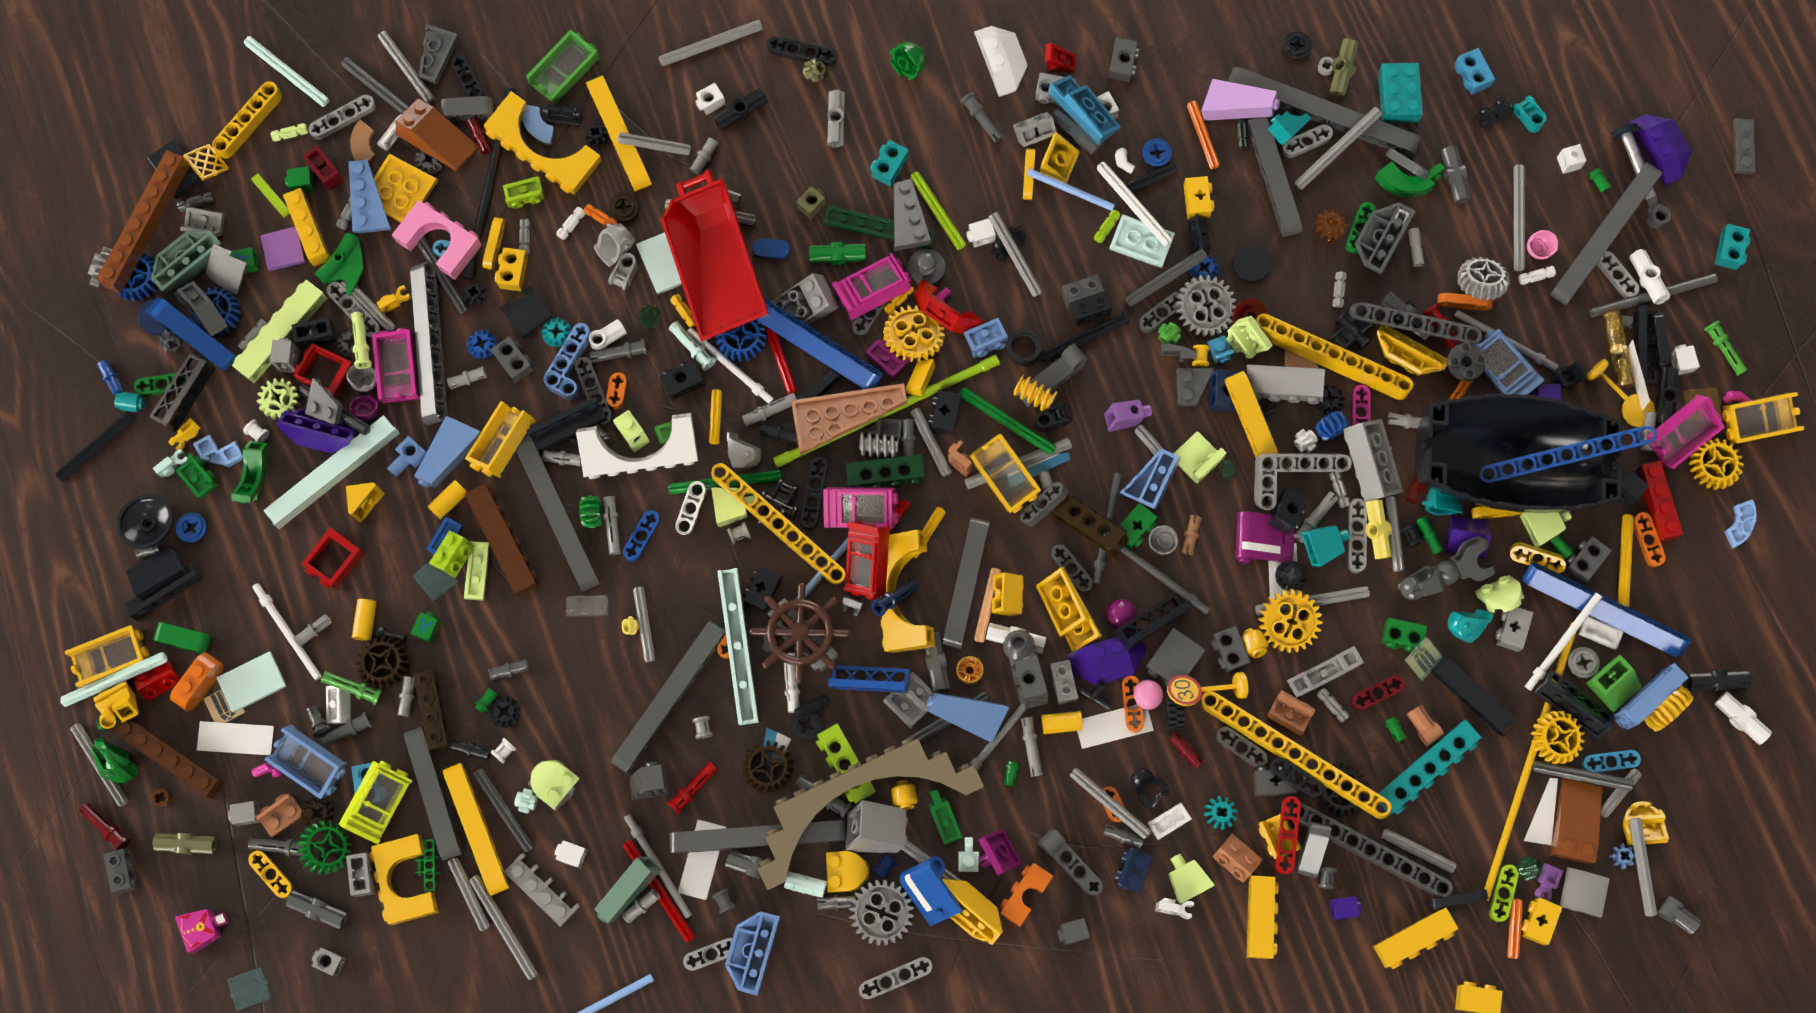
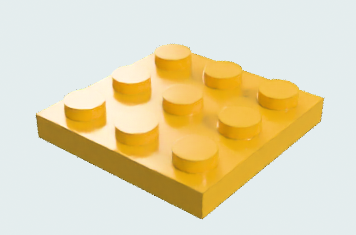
[374,154,438,223]

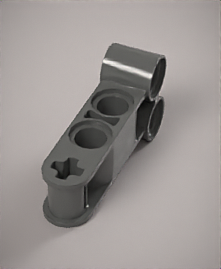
[1037,829,1103,896]

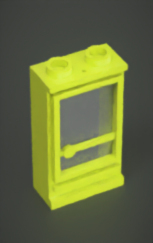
[338,760,412,844]

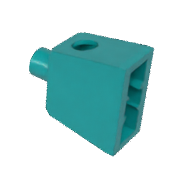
[1301,526,1350,567]

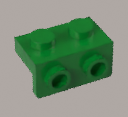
[175,454,218,500]

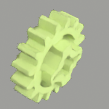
[257,378,300,419]

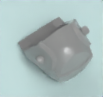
[594,223,635,267]
[727,432,761,469]

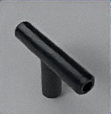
[1076,682,1112,710]

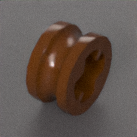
[151,789,172,807]

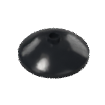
[116,494,174,549]

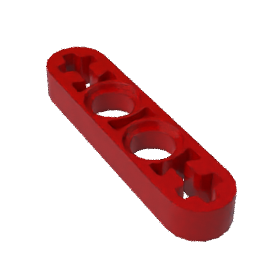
[1275,796,1301,875]

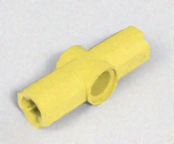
[1366,500,1392,560]

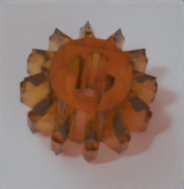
[1314,208,1347,241]

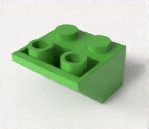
[1585,655,1642,713]

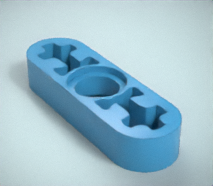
[1581,750,1641,773]

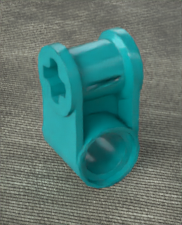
[1512,95,1546,133]

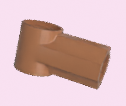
[1406,705,1445,747]

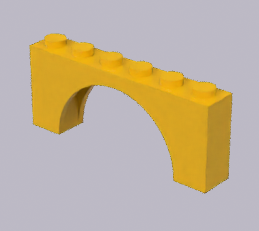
[484,91,601,195]
[880,530,935,653]

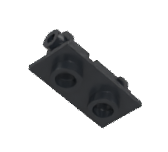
[1473,98,1514,128]
[543,104,583,126]
[1187,214,1211,254]
[989,226,1026,262]

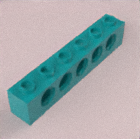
[1378,719,1482,815]

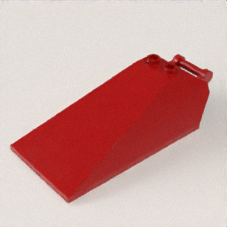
[660,169,769,342]

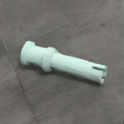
[669,321,716,371]

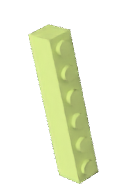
[232,280,328,383]

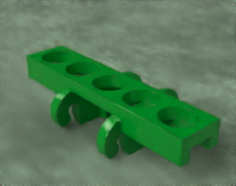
[415,839,441,892]

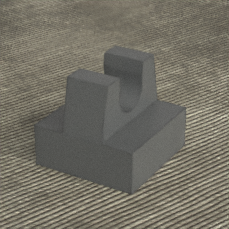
[842,592,866,616]

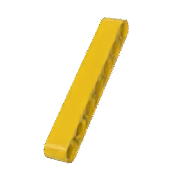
[586,75,652,192]
[443,762,510,896]

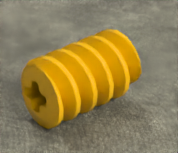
[1014,374,1057,411]

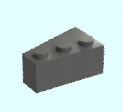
[629,762,671,800]

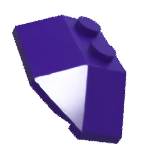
[1629,114,1692,186]
[276,409,357,454]
[1066,634,1146,685]

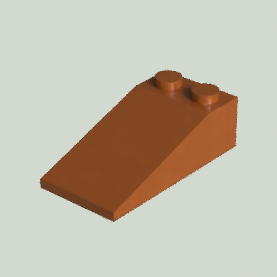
[395,98,479,171]
[1550,778,1603,865]

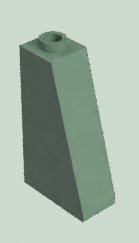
[594,856,662,923]

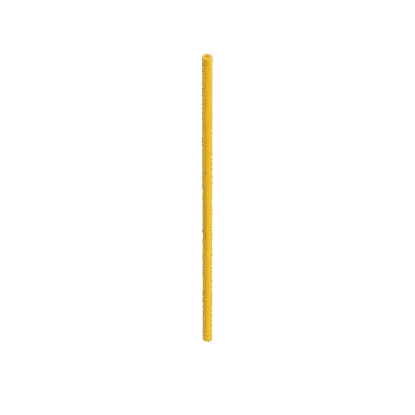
[1484,622,1577,901]

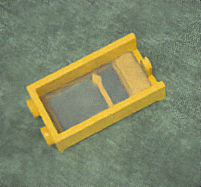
[1722,392,1804,444]
[465,401,536,478]
[969,434,1041,513]
[65,625,149,688]

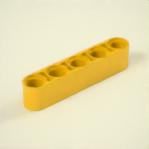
[212,81,282,159]
[1225,371,1278,463]

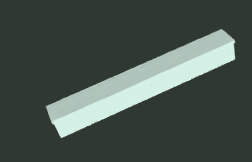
[263,415,400,529]
[717,568,759,725]

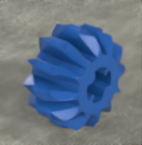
[1315,411,1349,441]

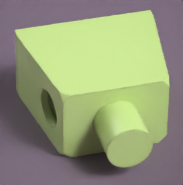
[613,410,650,453]
[711,487,755,527]
[1520,512,1571,548]
[1168,853,1215,905]

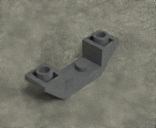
[174,281,228,336]

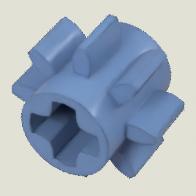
[1609,843,1635,869]

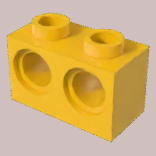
[495,247,528,292]

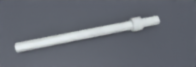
[687,327,774,404]
[252,583,322,680]
[1524,593,1602,691]

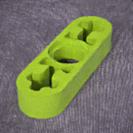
[251,173,290,218]
[1489,865,1519,922]

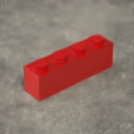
[1635,461,1683,542]

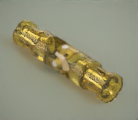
[1603,310,1635,388]

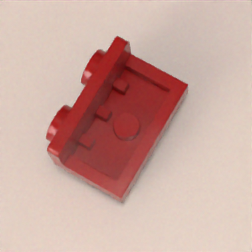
[133,657,180,701]

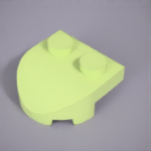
[1227,316,1273,358]
[1475,575,1524,613]
[531,760,580,809]

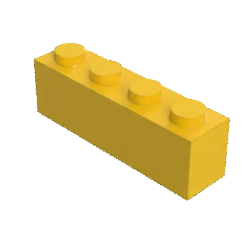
[283,188,330,267]
[1247,876,1279,959]
[1373,907,1458,969]

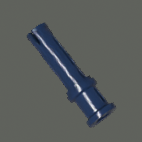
[871,580,918,616]

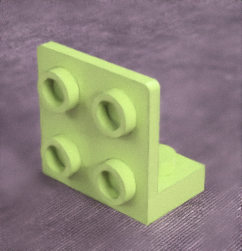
[1173,432,1227,484]

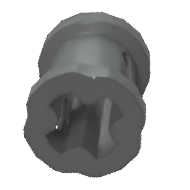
[1318,867,1337,890]
[712,888,736,914]

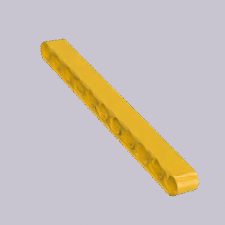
[1202,691,1391,819]

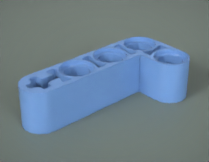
[544,323,591,401]

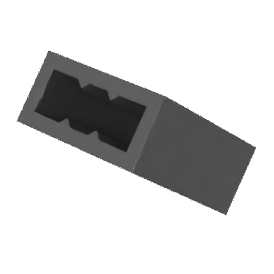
[1145,628,1205,687]

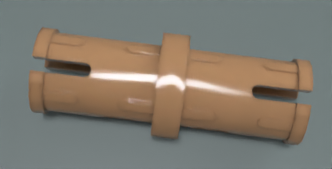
[1181,515,1202,555]

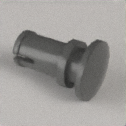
[306,706,331,737]

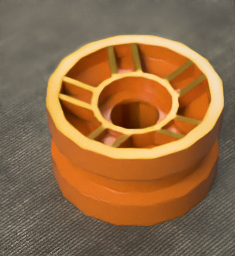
[956,656,984,685]

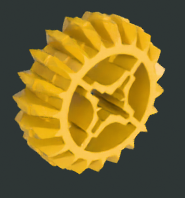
[1689,438,1743,490]
[1644,685,1694,731]
[1531,711,1585,764]

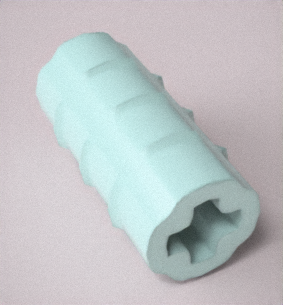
[784,871,827,898]

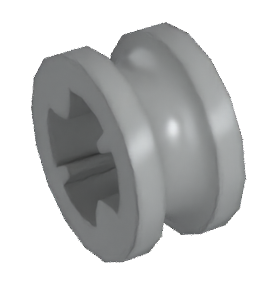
[1317,57,1334,76]

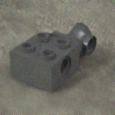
[1003,630,1048,709]

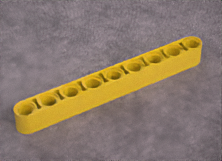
[1256,314,1413,400]
[711,463,845,585]

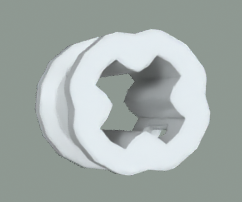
[243,420,269,442]
[491,738,517,764]

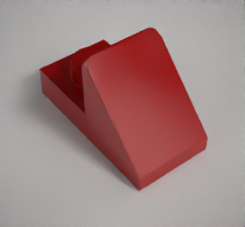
[1045,43,1076,72]

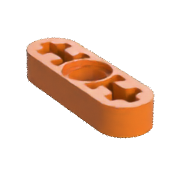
[1437,293,1493,311]
[1633,512,1666,567]
[1122,675,1144,733]

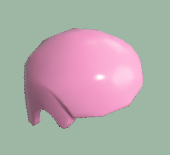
[1527,230,1559,260]
[1134,680,1163,710]

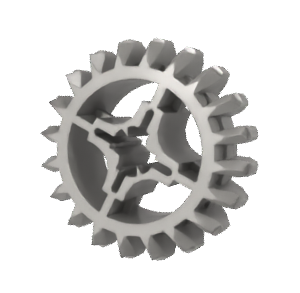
[1457,257,1510,301]

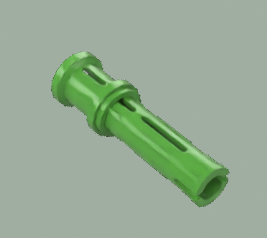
[1704,320,1748,376]
[321,670,382,705]

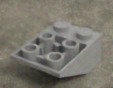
[771,273,839,325]

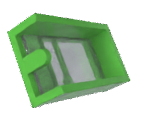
[526,29,600,105]

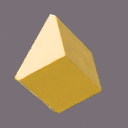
[1040,132,1080,184]
[346,482,385,523]

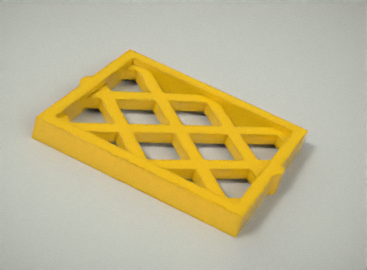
[183,144,229,180]

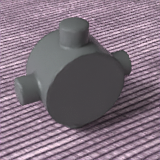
[1619,315,1634,329]

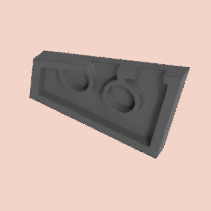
[419,24,460,84]

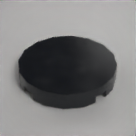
[1233,246,1271,283]

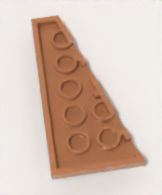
[791,383,907,455]

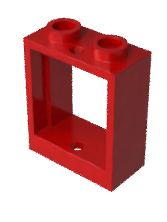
[294,344,354,400]
[301,527,364,590]

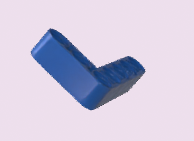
[145,297,236,372]

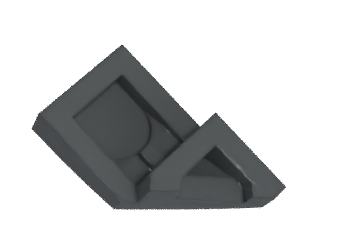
[1159,343,1197,363]
[864,418,903,440]

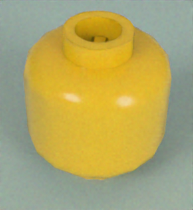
[1241,628,1269,658]
[891,780,918,810]

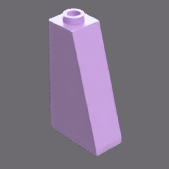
[1202,79,1280,120]

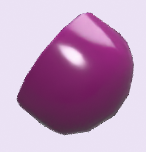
[349,395,379,422]
[1105,599,1137,628]

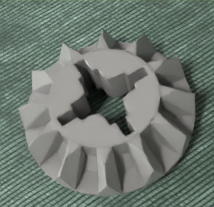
[1568,647,1600,678]

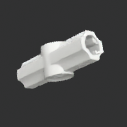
[1629,249,1670,305]
[986,623,1046,654]
[1714,691,1772,745]

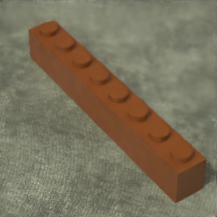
[97,150,190,294]

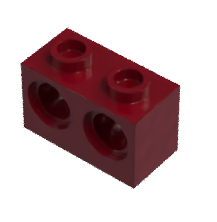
[302,145,344,191]

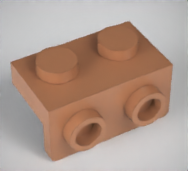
[1266,690,1316,736]
[1213,834,1263,883]

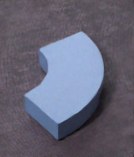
[522,105,555,146]
[1724,499,1757,549]

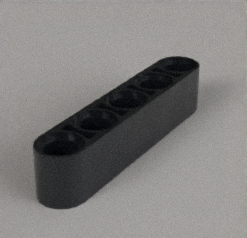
[1431,656,1517,737]

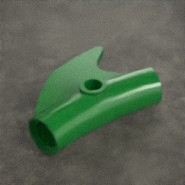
[314,233,364,296]

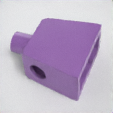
[1104,400,1152,432]

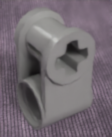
[608,253,638,291]

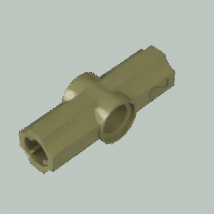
[1329,38,1359,97]
[152,833,217,855]

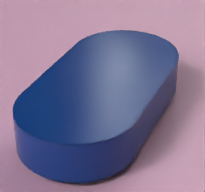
[752,238,790,260]

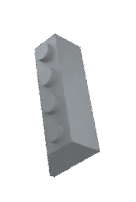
[1247,365,1325,404]
[1343,419,1404,503]

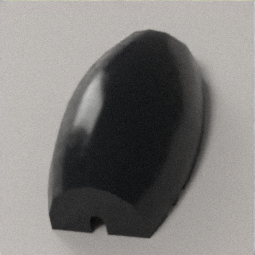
[1415,394,1623,513]

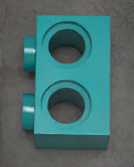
[870,140,909,187]
[1714,224,1751,270]

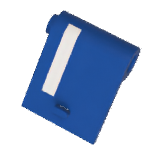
[900,856,963,927]

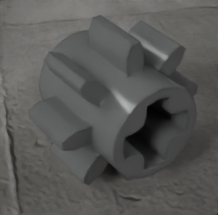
[158,329,182,353]

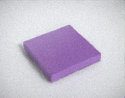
[260,227,306,271]

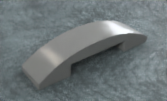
[1287,646,1364,698]

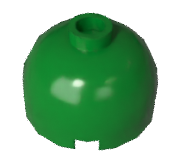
[890,41,926,80]

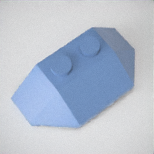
[725,911,780,996]

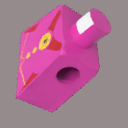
[175,909,228,953]

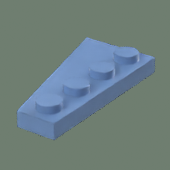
[349,160,391,234]

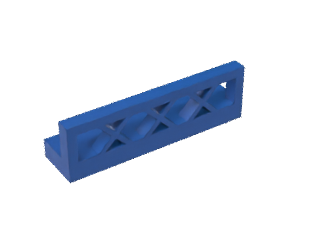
[828,665,910,693]

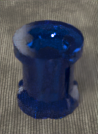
[872,853,898,879]

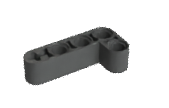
[1018,343,1087,408]

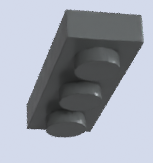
[1733,118,1755,174]

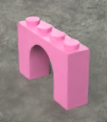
[392,200,482,280]

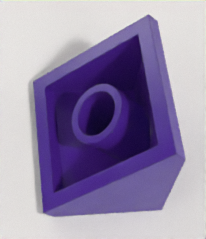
[1445,515,1491,559]

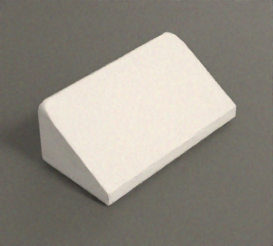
[377,114,402,151]
[326,686,351,725]

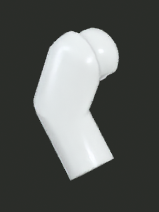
[1115,148,1136,174]

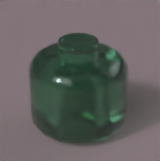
[1218,460,1238,480]

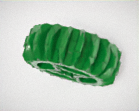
[297,821,352,875]

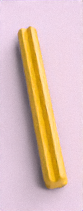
[1618,514,1634,608]

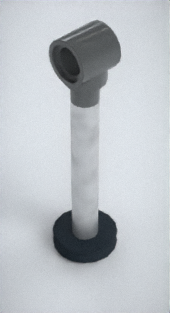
[1611,123,1671,229]

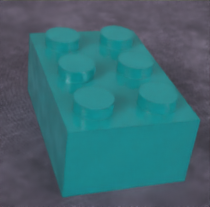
[1378,63,1423,124]

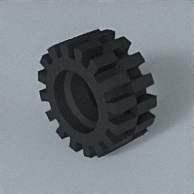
[1165,695,1185,731]

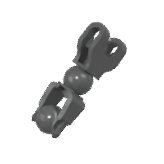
[1398,536,1496,600]

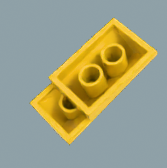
[1036,567,1101,652]

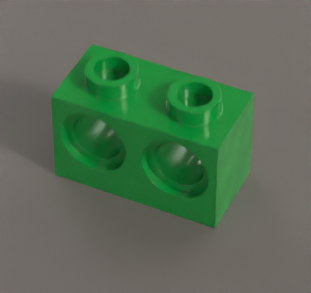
[1381,618,1427,653]

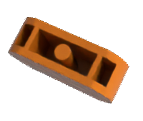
[170,652,224,712]

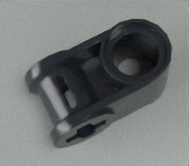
[1034,403,1073,432]

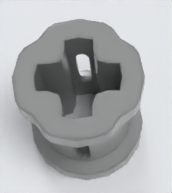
[727,522,751,545]
[692,716,713,739]

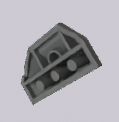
[1355,202,1415,274]

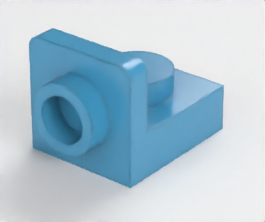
[1207,335,1235,364]

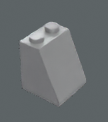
[845,800,908,853]

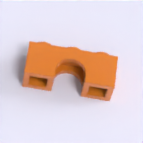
[999,863,1053,927]

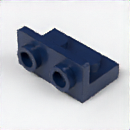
[1115,847,1152,894]

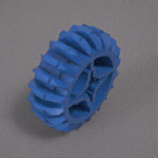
[114,253,157,302]
[189,286,242,337]
[716,320,767,362]

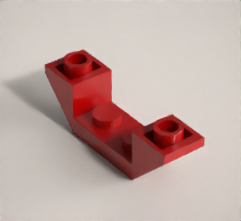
[914,279,984,334]

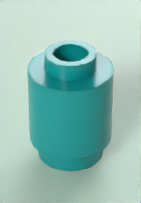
[114,392,145,413]

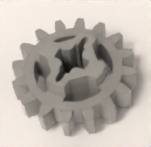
[87,246,112,287]

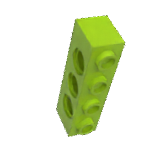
[816,723,876,805]

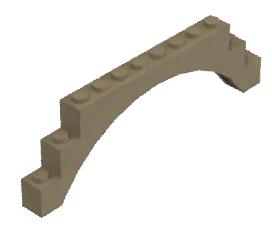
[757,737,984,890]

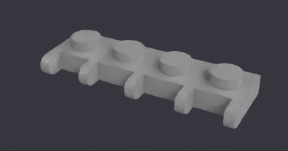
[504,852,580,927]

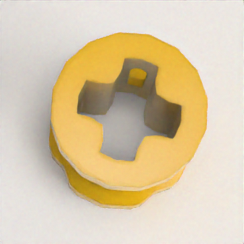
[1192,345,1210,368]

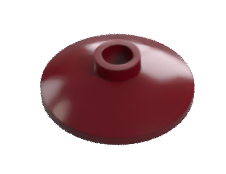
[1232,298,1267,327]

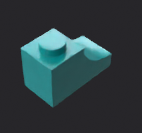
[1267,111,1311,145]

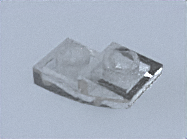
[566,595,608,617]

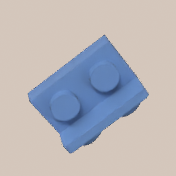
[964,318,1008,358]

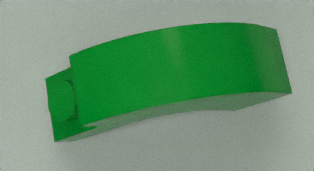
[1374,161,1445,198]
[231,441,268,503]

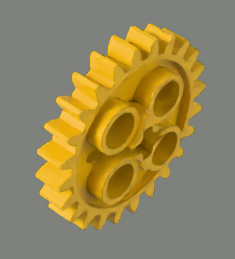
[883,305,945,362]
[1258,589,1323,653]

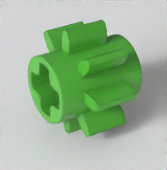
[1158,322,1181,345]

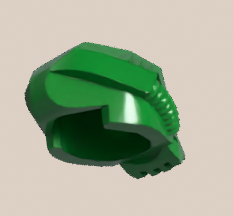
[92,737,138,783]

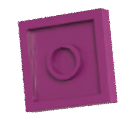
[979,829,1022,875]

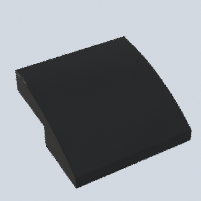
[499,286,553,338]

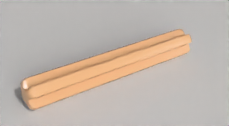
[974,568,1001,643]

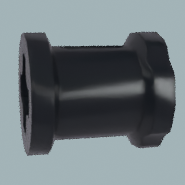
[1400,523,1424,548]

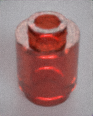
[1404,477,1431,505]

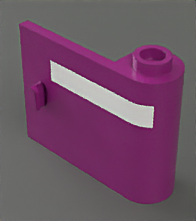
[1235,512,1294,564]

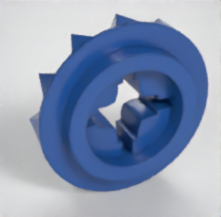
[1142,138,1172,167]
[1189,254,1219,281]
[466,329,497,359]
[176,513,207,543]

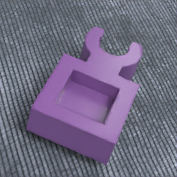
[1535,863,1563,901]

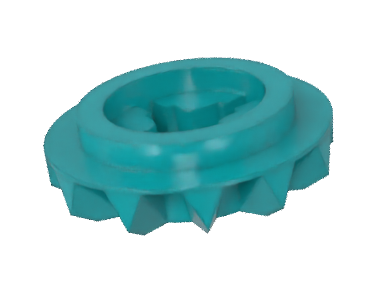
[541,317,572,347]

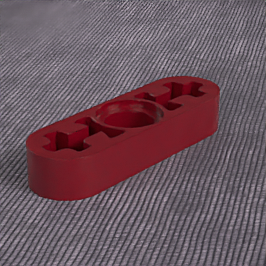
[1351,675,1405,711]

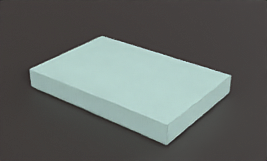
[1109,214,1175,268]
[636,232,682,295]
[216,651,287,713]

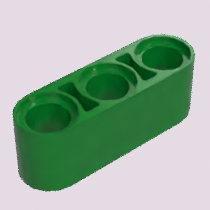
[152,622,213,654]

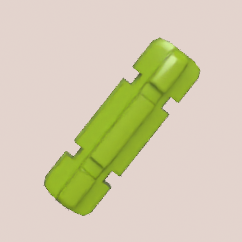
[1094,209,1120,243]

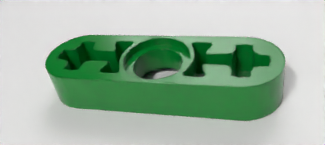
[1345,202,1376,254]
[134,373,187,397]

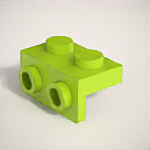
[503,176,545,209]
[429,530,475,578]

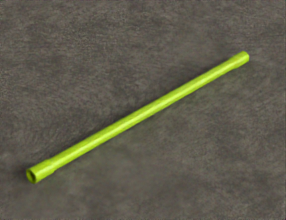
[773,355,1000,468]

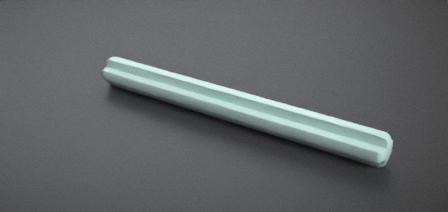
[244,36,329,107]
[60,652,167,707]

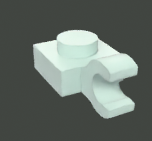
[153,449,189,478]
[959,837,979,872]

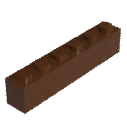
[465,484,539,597]
[112,718,225,799]

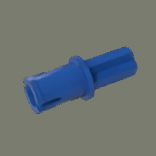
[97,360,123,395]

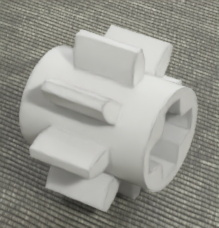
[1294,429,1318,453]

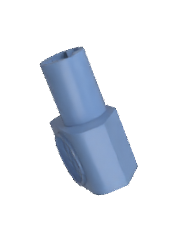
[387,436,427,477]

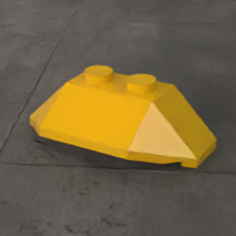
[1377,325,1447,376]
[941,879,1003,945]

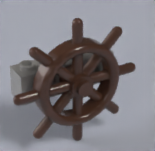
[749,583,851,683]

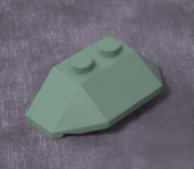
[151,230,222,292]

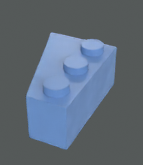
[1120,448,1181,510]

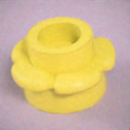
[622,616,639,635]

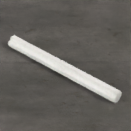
[1097,162,1173,247]

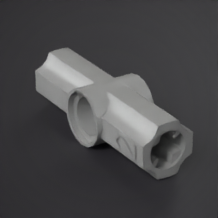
[827,90,845,148]

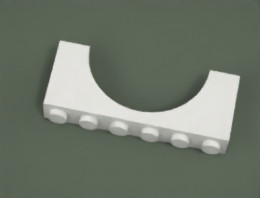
[576,413,698,479]

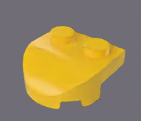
[1622,801,1669,846]
[826,851,870,893]

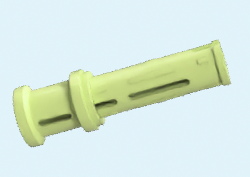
[351,312,372,369]

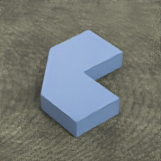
[193,434,243,468]

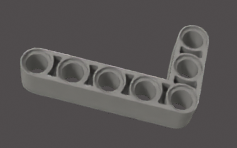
[1254,453,1352,510]

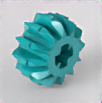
[1204,796,1238,830]

